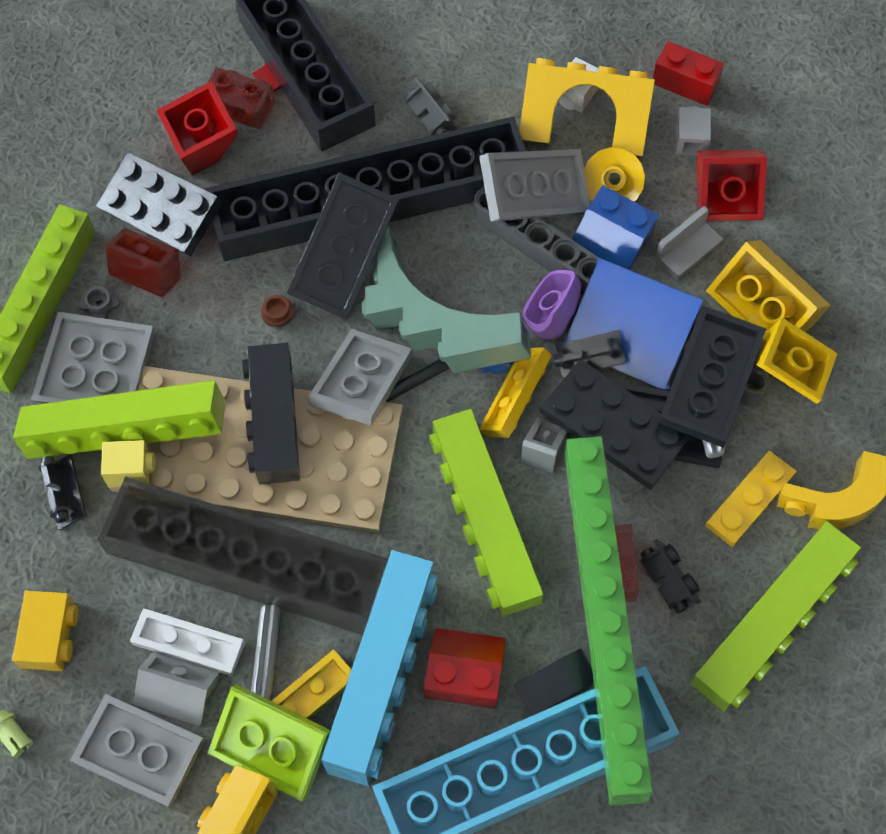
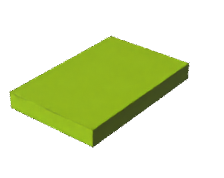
[208,684,331,802]

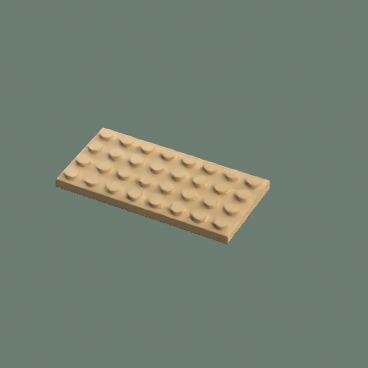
[109,366,403,533]

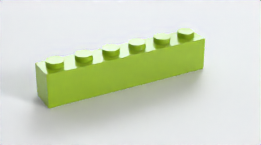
[0,204,96,394]
[13,380,226,459]
[428,409,543,617]
[690,521,861,712]

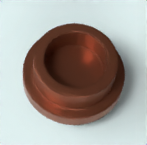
[261,295,294,327]

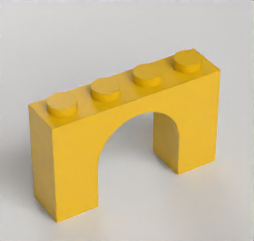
[519,58,655,156]

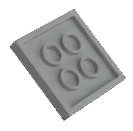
[31,312,155,405]

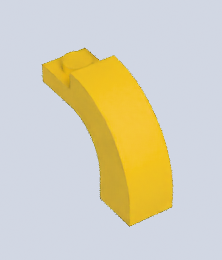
[776,451,886,530]

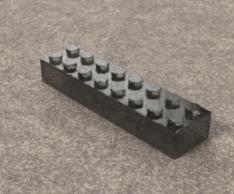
[97,477,388,635]

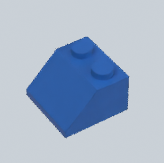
[572,185,659,270]

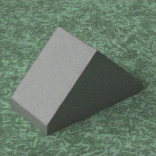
[521,417,567,473]

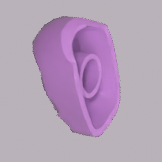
[522,270,582,340]

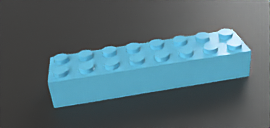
[372,666,680,834]

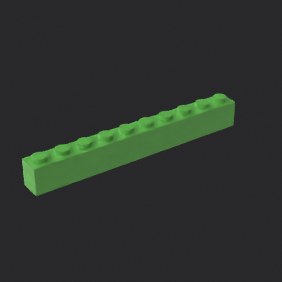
[565,436,652,806]

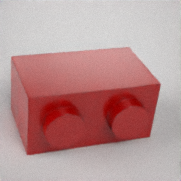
[653,41,725,106]

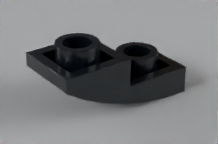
[514,648,594,716]

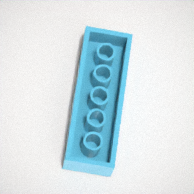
[321,550,439,787]

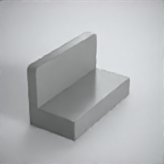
[655,206,724,281]
[133,652,220,726]

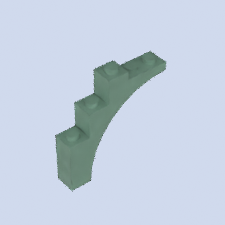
[362,227,531,373]

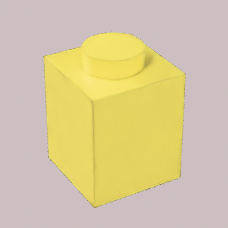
[101,440,156,487]

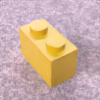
[12,590,79,671]

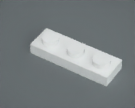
[130,608,245,677]

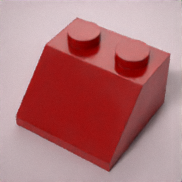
[156,81,238,176]
[696,149,767,221]
[424,628,506,709]

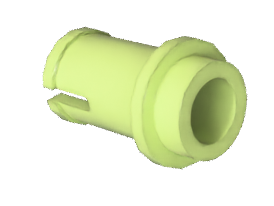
[0,709,33,758]

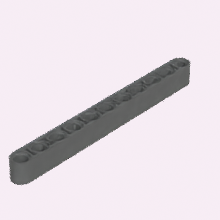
[474,187,770,406]

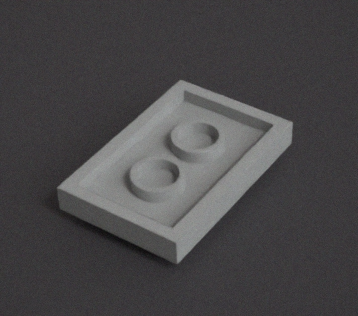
[309,329,412,426]
[70,694,205,809]

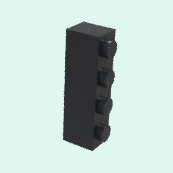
[242,342,300,485]

